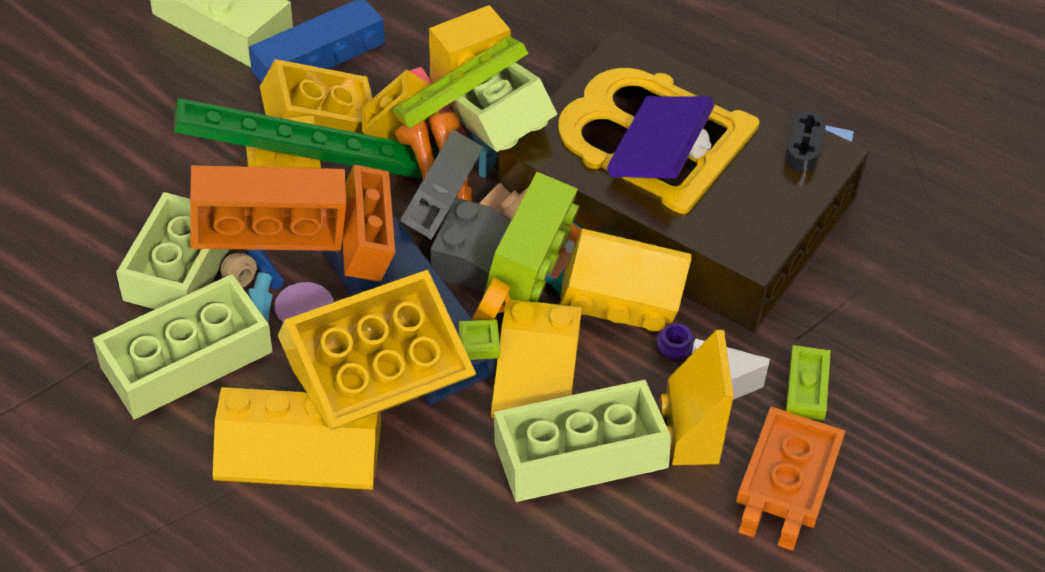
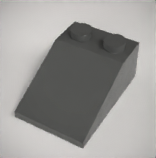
[431,198,545,302]

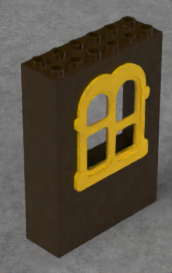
[497,30,869,333]

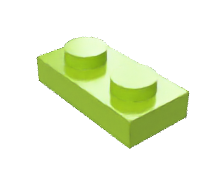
[786,345,831,421]

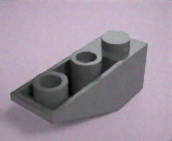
[399,129,484,241]

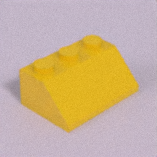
[560,229,691,332]

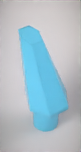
[247,272,273,322]

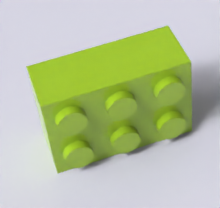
[484,172,579,304]

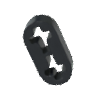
[785,111,826,172]

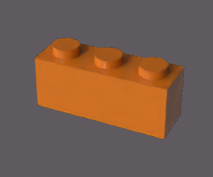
[343,165,395,282]

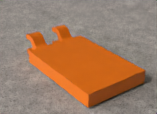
[736,406,846,551]

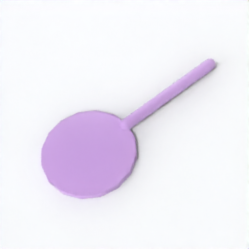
[275,282,334,324]

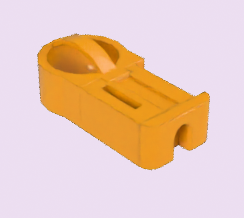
[472,278,511,320]

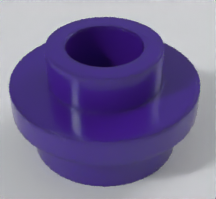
[657,323,695,359]

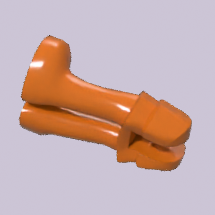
[395,112,471,217]

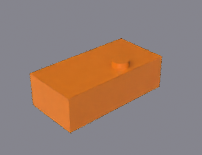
[190,165,346,251]

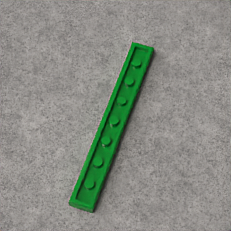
[174,98,440,179]

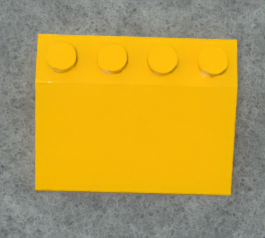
[278,270,476,430]

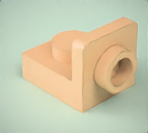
[478,183,529,220]

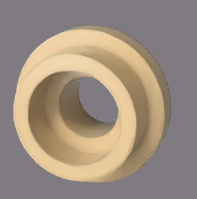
[220,253,257,288]

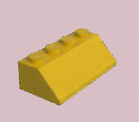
[213,387,381,490]

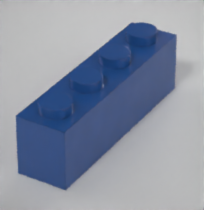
[249,0,385,83]

